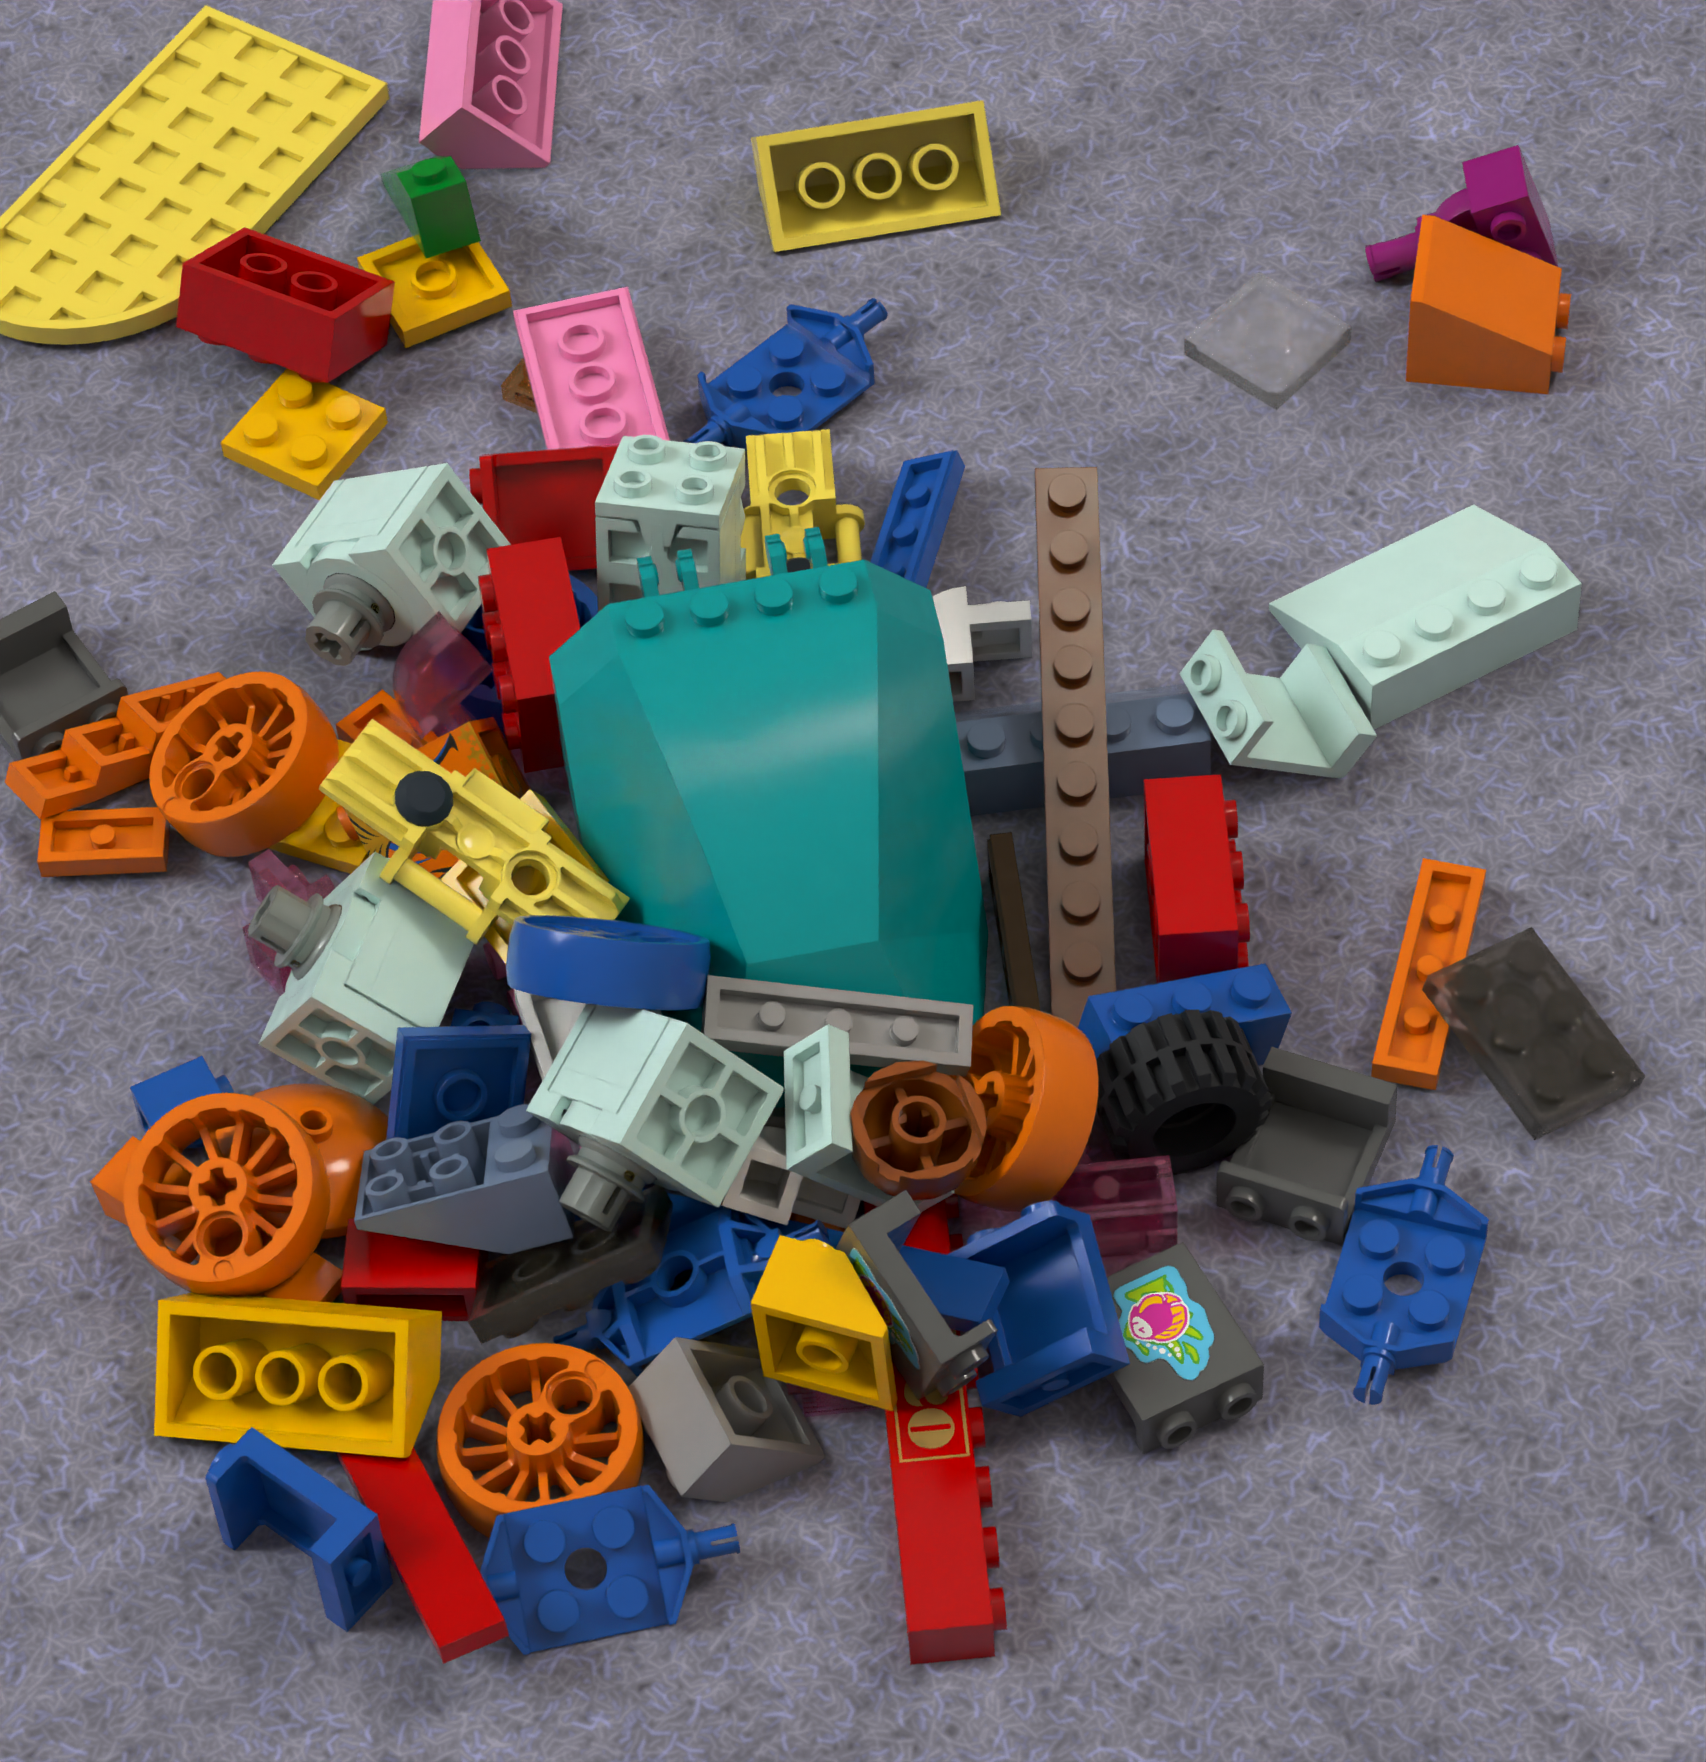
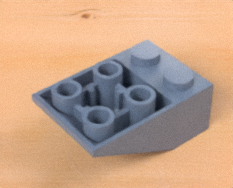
[354,1104,577,1254]

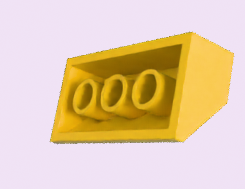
[154,1292,442,1458]

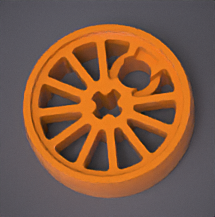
[149,671,339,857]
[949,1006,1099,1212]
[123,1093,330,1296]
[436,1343,645,1538]

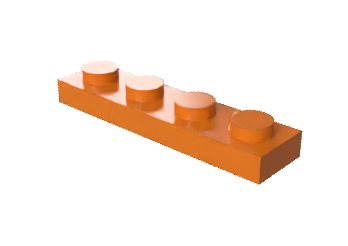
[1371,858,1486,1090]

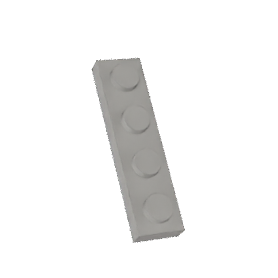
[701,975,973,1077]

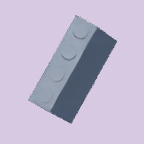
[955,684,1211,816]

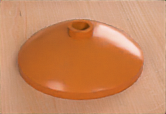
[215,1083,388,1239]

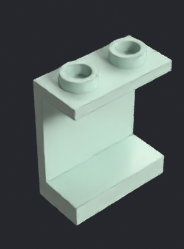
[1179,630,1377,779]
[784,1024,955,1212]

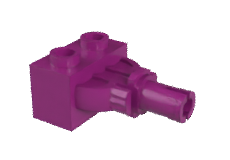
[1365,145,1558,282]

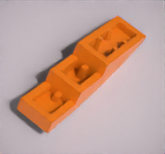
[5,672,226,819]

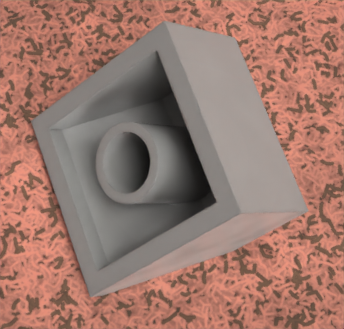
[628,1337,826,1502]

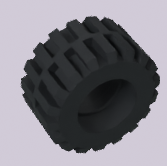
[1096,1009,1271,1176]

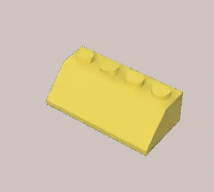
[751,100,1001,252]

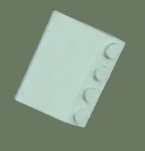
[1269,504,1582,730]

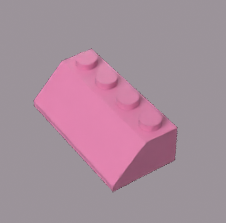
[419,0,563,169]

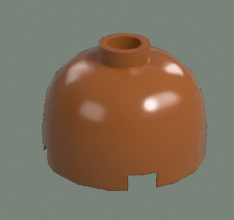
[850,1060,987,1201]

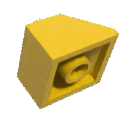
[751,1235,897,1411]

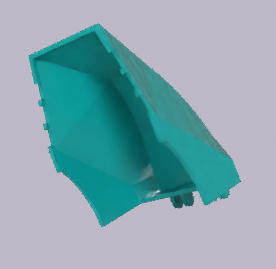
[549,527,988,1108]

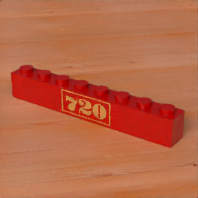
[863,1193,1007,1665]

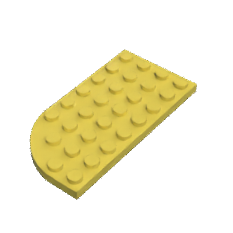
[0,5,389,345]

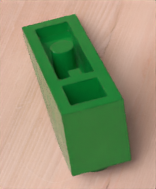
[380,156,481,259]

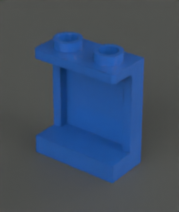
[947,1201,1130,1417]
[205,1427,393,1632]

